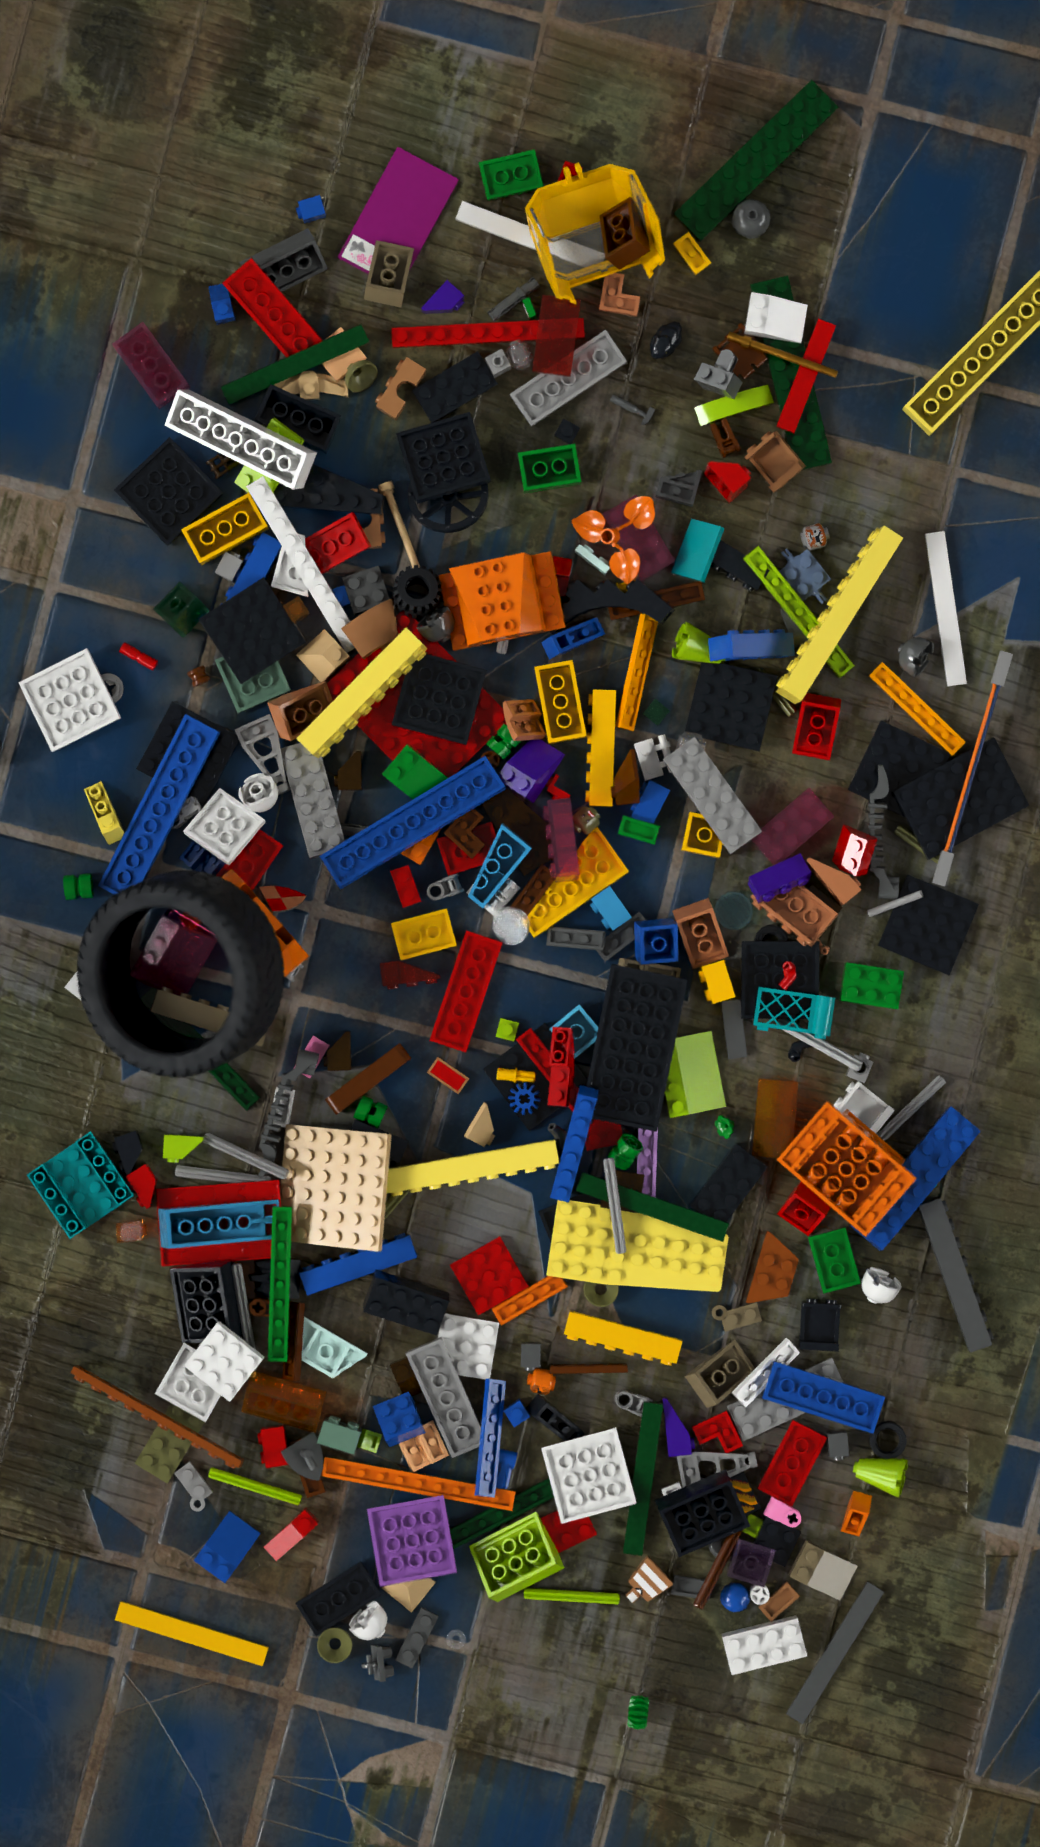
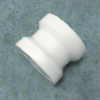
[750,1583,770,1605]

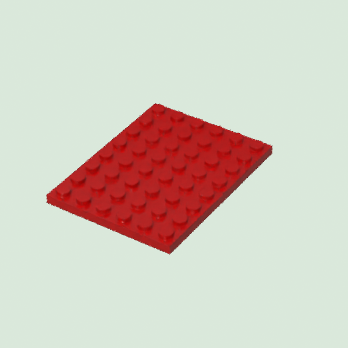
[327,610,506,778]

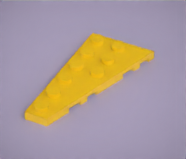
[523,827,629,938]

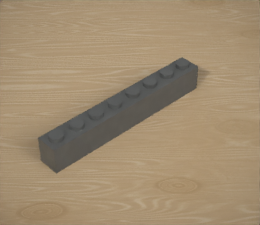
[918,1197,994,1353]

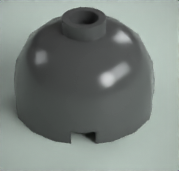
[732,199,771,239]
[416,606,455,643]
[898,637,934,677]

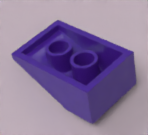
[498,739,565,803]

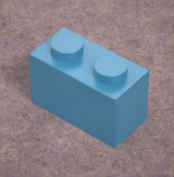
[590,886,632,931]

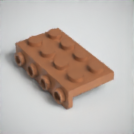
[751,886,838,947]

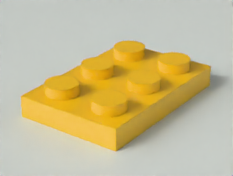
[391,908,457,961]

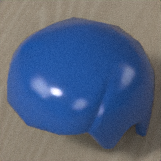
[720,1582,750,1612]

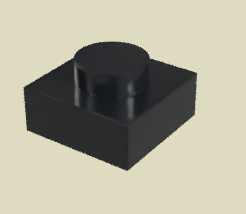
[554,418,580,444]

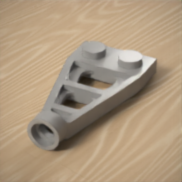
[235,714,291,795]
[677,1451,758,1487]

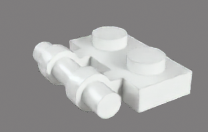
[634,734,672,781]

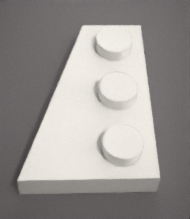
[271,533,309,597]

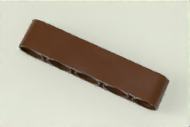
[325,1043,411,1115]

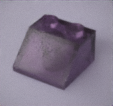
[726,1538,776,1587]

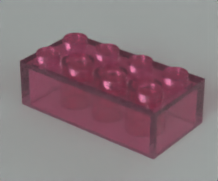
[112,322,190,410]
[603,495,675,582]
[750,788,834,866]
[543,798,580,883]

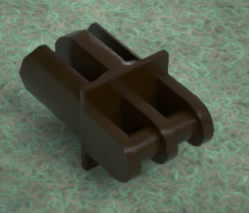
[206,454,241,479]

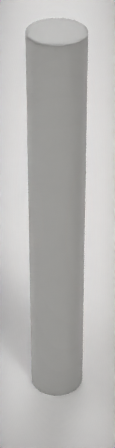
[867,890,923,917]

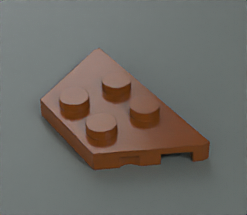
[746,1231,799,1303]

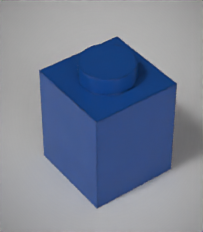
[296,195,326,224]
[503,1398,530,1427]

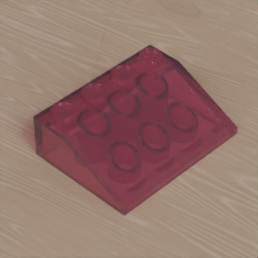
[130,908,218,996]

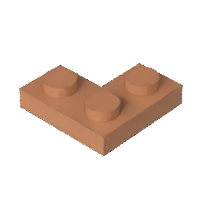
[599,273,640,317]

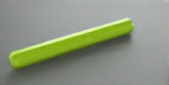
[208,1467,302,1505]
[524,1588,620,1604]

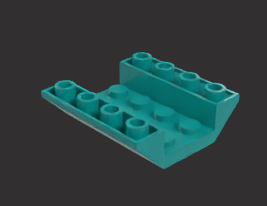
[27,1131,134,1239]

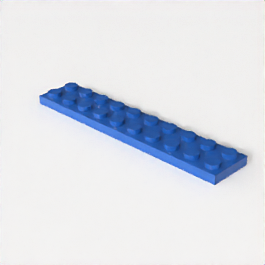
[98,714,220,895]
[320,756,506,890]

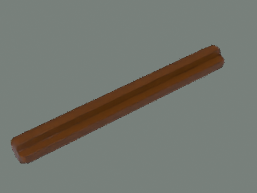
[693,1530,743,1609]

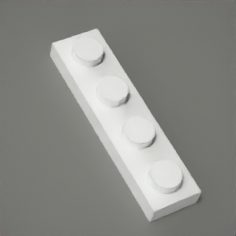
[732,1338,800,1407]

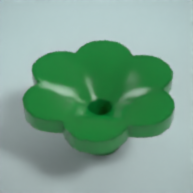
[715,1115,734,1139]

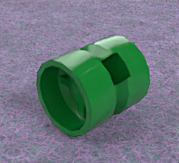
[486,724,521,760]
[63,873,94,900]
[353,1095,388,1128]
[608,1133,643,1170]

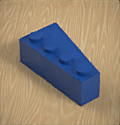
[708,629,795,662]

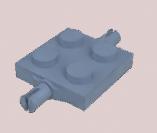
[779,548,831,604]

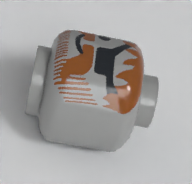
[800,523,830,551]

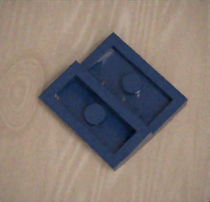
[179,840,226,876]

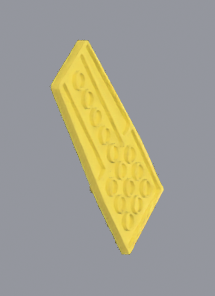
[546,1200,729,1292]

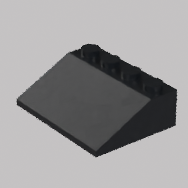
[170,1261,243,1343]
[654,1469,750,1557]

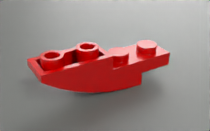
[548,1027,574,1107]

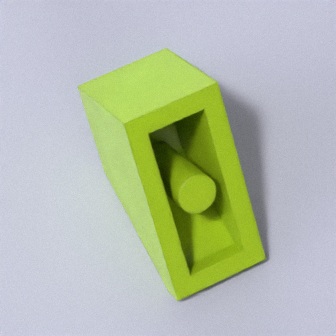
[163,1134,204,1163]

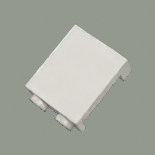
[833,1081,895,1133]

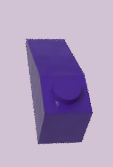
[662,1397,695,1457]

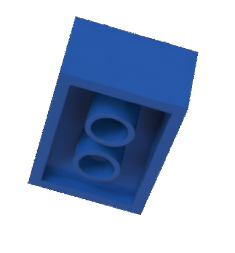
[194,1511,261,1583]

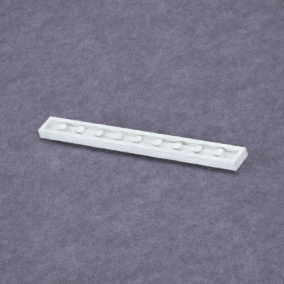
[246,476,355,653]

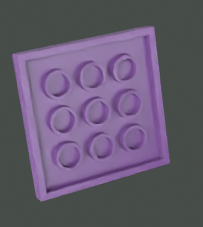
[367,1495,457,1587]

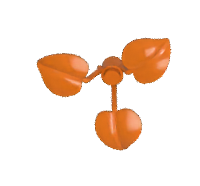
[571,496,655,584]

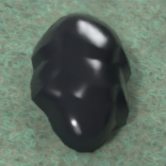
[650,321,682,359]

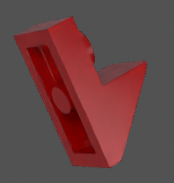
[553,556,572,597]

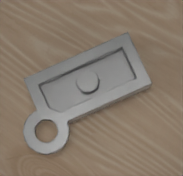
[174,1461,213,1512]

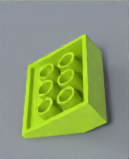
[665,1031,726,1118]
[469,1512,564,1602]

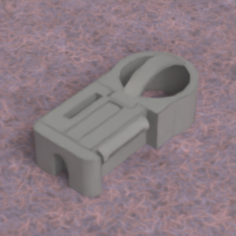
[171,796,202,829]

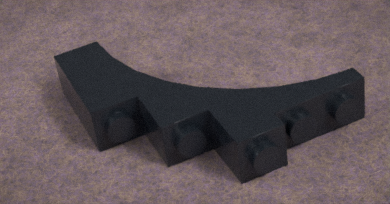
[549,579,675,635]

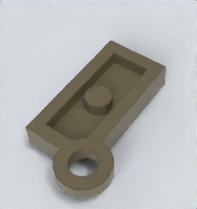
[712,1302,762,1332]

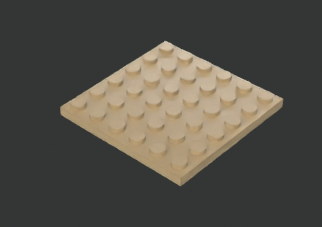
[280,1124,391,1252]

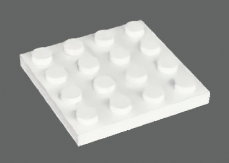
[19,648,121,752]
[541,1428,637,1524]

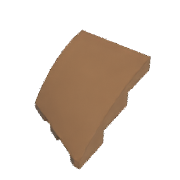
[341,599,399,659]

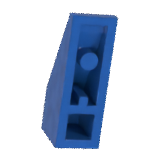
[541,617,605,660]

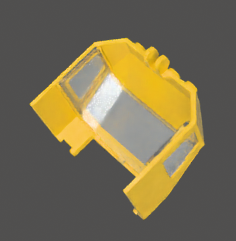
[525,162,665,304]

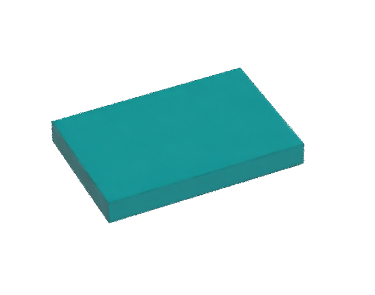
[671,519,725,583]

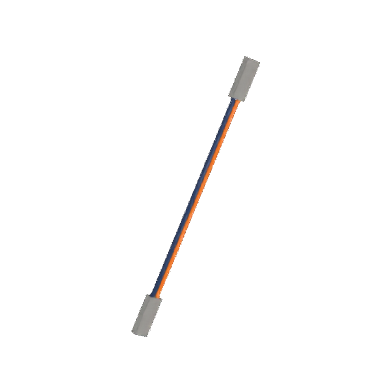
[932,650,1013,887]

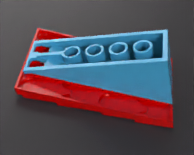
[155,1180,281,1266]

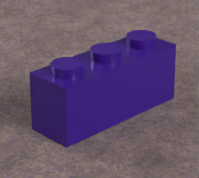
[748,853,811,903]

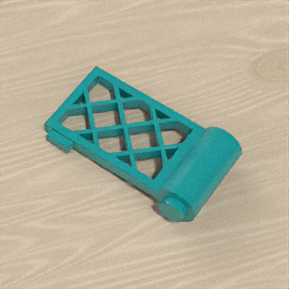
[753,987,836,1040]

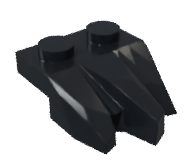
[248,1259,301,1299]

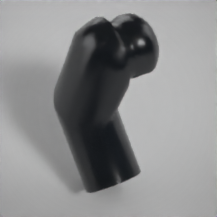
[788,1040,812,1062]

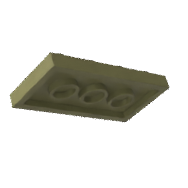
[134,1404,205,1484]

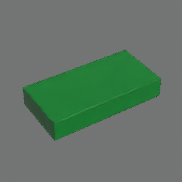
[618,815,660,845]

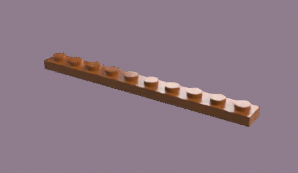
[71,1365,245,1469]

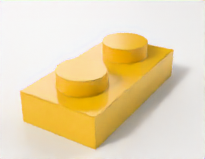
[673,232,711,276]

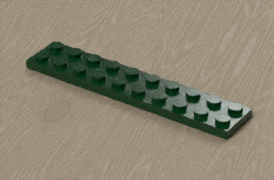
[674,80,838,242]
[750,276,832,471]

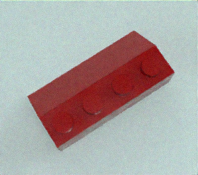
[704,461,751,503]

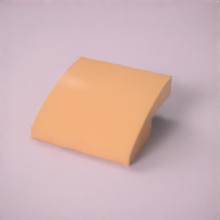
[321,327,367,383]
[399,1420,449,1472]

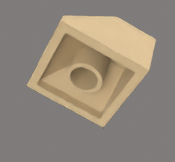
[296,629,350,682]
[464,1102,495,1147]
[382,1578,436,1613]

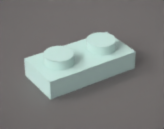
[575,544,610,575]

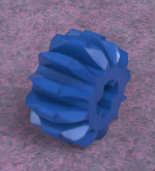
[508,1082,541,1115]

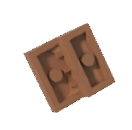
[503,699,546,741]

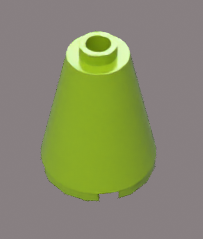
[672,622,725,664]
[853,1458,908,1497]

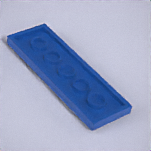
[762,1361,885,1434]

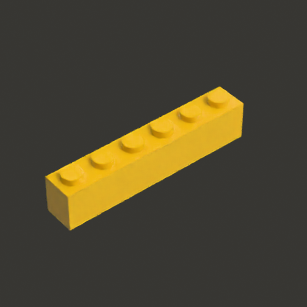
[585,689,616,807]
[564,1310,682,1366]

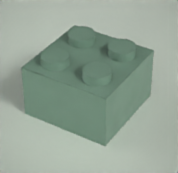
[317,1415,362,1455]

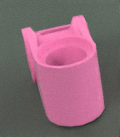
[763,1496,801,1527]

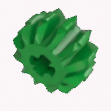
[627,1695,649,1730]

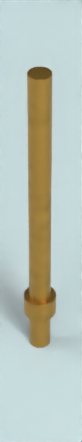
[727,332,838,378]

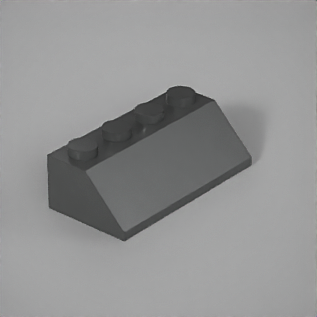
[239,228,328,292]

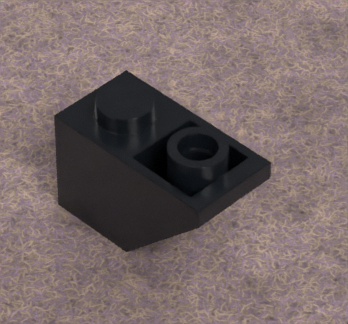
[112,1130,144,1175]

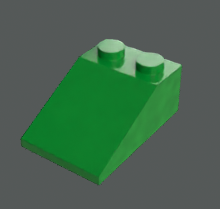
[382,744,448,799]

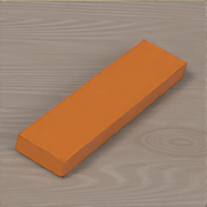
[492,1276,568,1326]

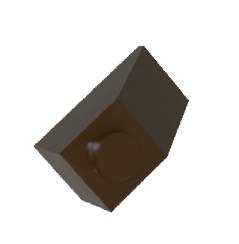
[334,751,362,791]
[324,1031,352,1071]
[390,1356,422,1396]

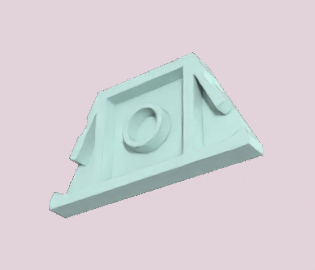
[301,1316,368,1378]

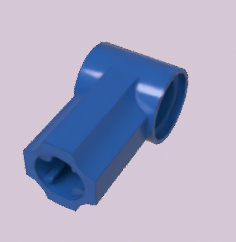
[496,1448,518,1489]

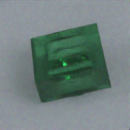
[643,699,670,726]

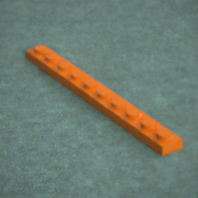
[321,1456,516,1511]

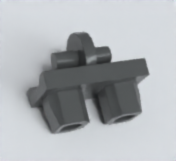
[361,1644,394,1682]

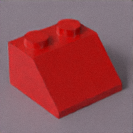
[832,825,878,876]
[777,1181,831,1236]

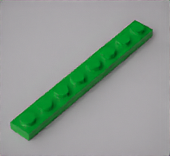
[268,1206,292,1362]

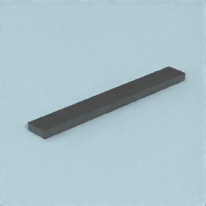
[786,1581,884,1724]

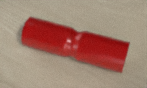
[119,642,158,671]

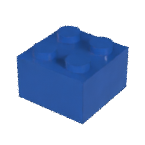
[634,918,678,965]
[373,1392,426,1447]

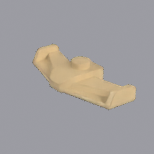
[274,371,349,400]

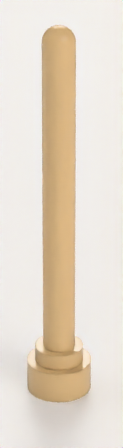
[378,481,420,568]

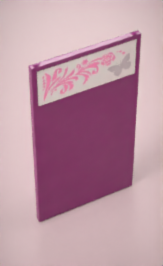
[337,146,459,274]

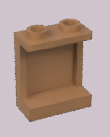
[745,431,806,493]

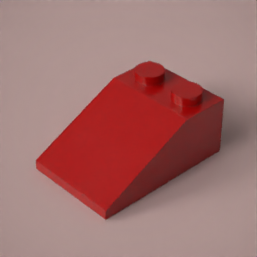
[792,693,841,760]

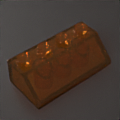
[752,1078,799,1158]
[241,1371,327,1433]

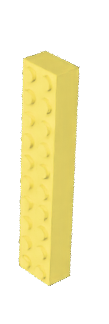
[902,270,1040,436]
[776,525,903,704]
[387,1139,559,1197]

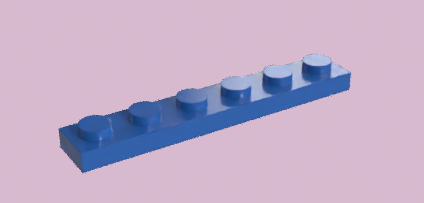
[475,1379,506,1498]

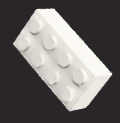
[721,1615,807,1675]

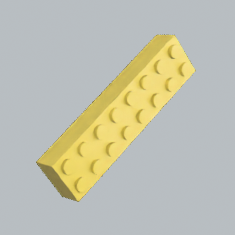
[296,628,428,758]

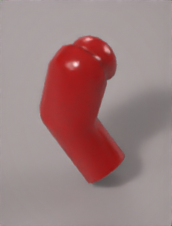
[778,961,797,991]

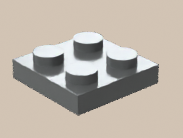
[342,566,389,615]

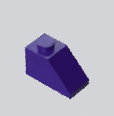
[421,280,465,314]

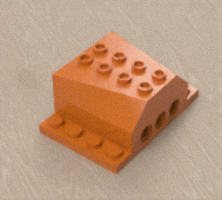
[439,551,566,651]
[777,1101,917,1237]

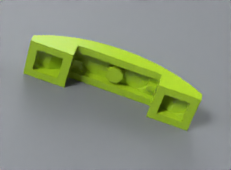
[695,385,774,426]

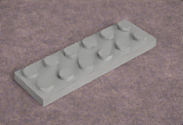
[510,330,627,427]
[663,737,762,854]
[281,743,345,859]
[406,1337,481,1458]
[727,1357,844,1441]

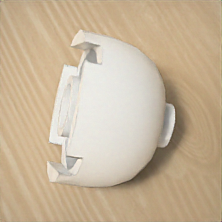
[238,773,278,813]
[862,1267,902,1304]
[349,1601,387,1640]

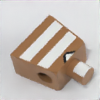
[626,1555,673,1603]

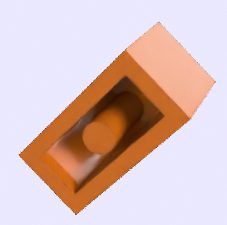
[841,1491,872,1537]

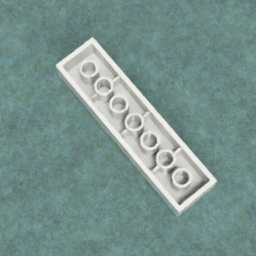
[165,389,317,489]

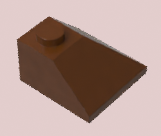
[610,749,639,805]

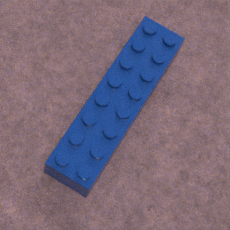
[850,1106,981,1251]

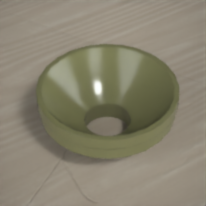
[345,360,378,392]
[583,1281,619,1307]
[317,1627,352,1663]

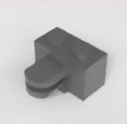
[694,349,743,399]

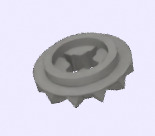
[101,673,124,703]

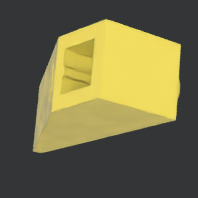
[84,781,125,845]

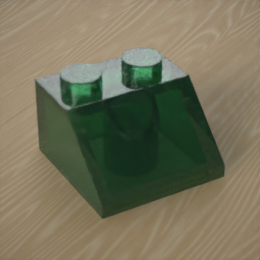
[153,581,210,638]

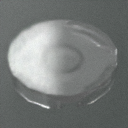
[492,907,530,945]

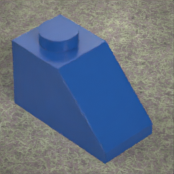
[209,284,236,325]

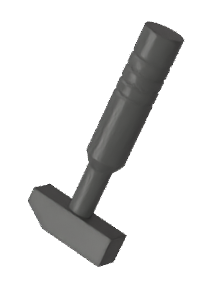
[610,394,655,426]

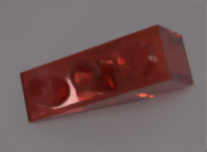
[380,961,441,990]

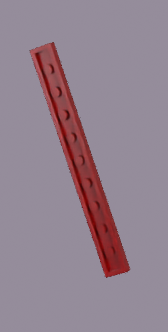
[391,318,585,348]

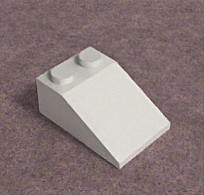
[744,292,808,343]

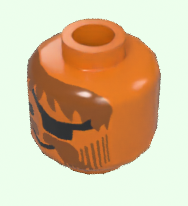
[527,1368,556,1395]

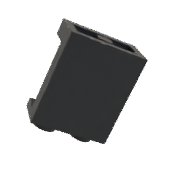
[799,1298,841,1352]

